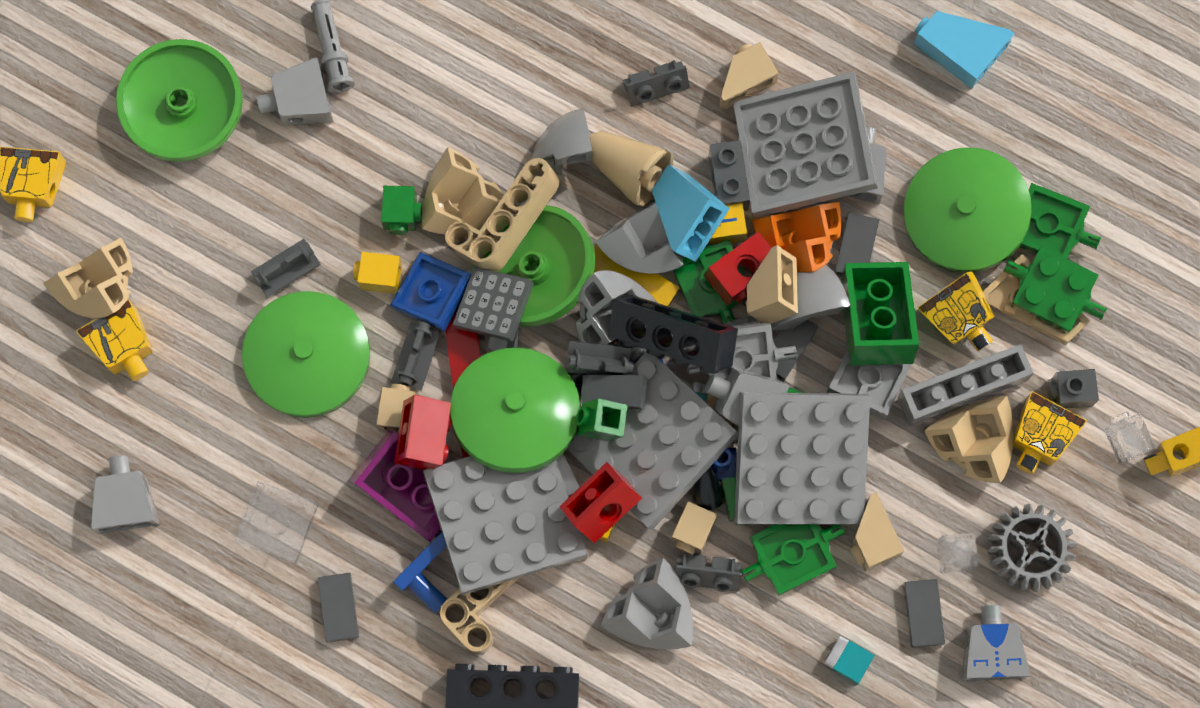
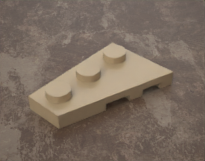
[983,255,1090,345]

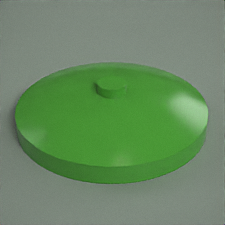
[116,39,243,162]
[904,147,1032,273]
[471,205,595,327]
[242,291,370,418]
[450,348,580,473]

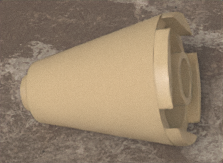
[589,130,674,207]

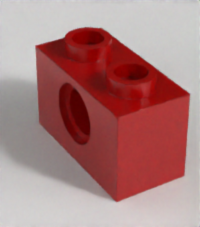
[704,232,771,306]
[559,462,642,543]

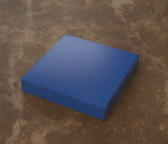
[390,252,471,332]

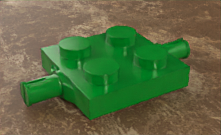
[1020,183,1101,259]
[673,239,747,323]
[1003,246,1107,333]
[741,524,845,596]

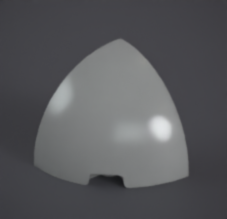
[532,108,592,176]
[596,200,683,274]
[771,265,850,331]
[576,270,658,345]
[601,557,693,650]

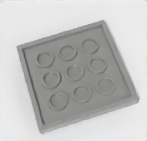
[733,71,878,218]
[567,352,738,530]
[734,392,871,524]
[423,456,588,595]

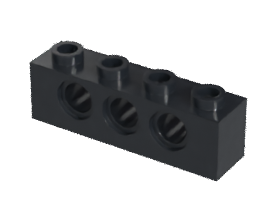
[608,295,738,374]
[445,664,579,708]

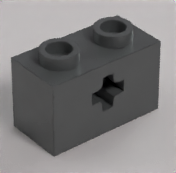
[708,140,750,211]

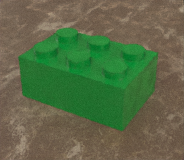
[841,262,919,365]

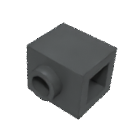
[1047,369,1099,409]

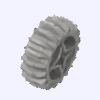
[987,504,1076,592]

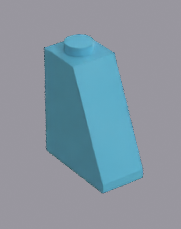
[914,11,1015,89]
[652,164,730,262]

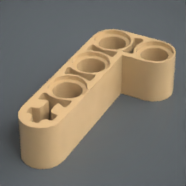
[445,158,559,272]
[440,578,519,655]

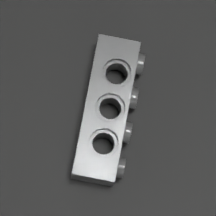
[897,344,1034,426]

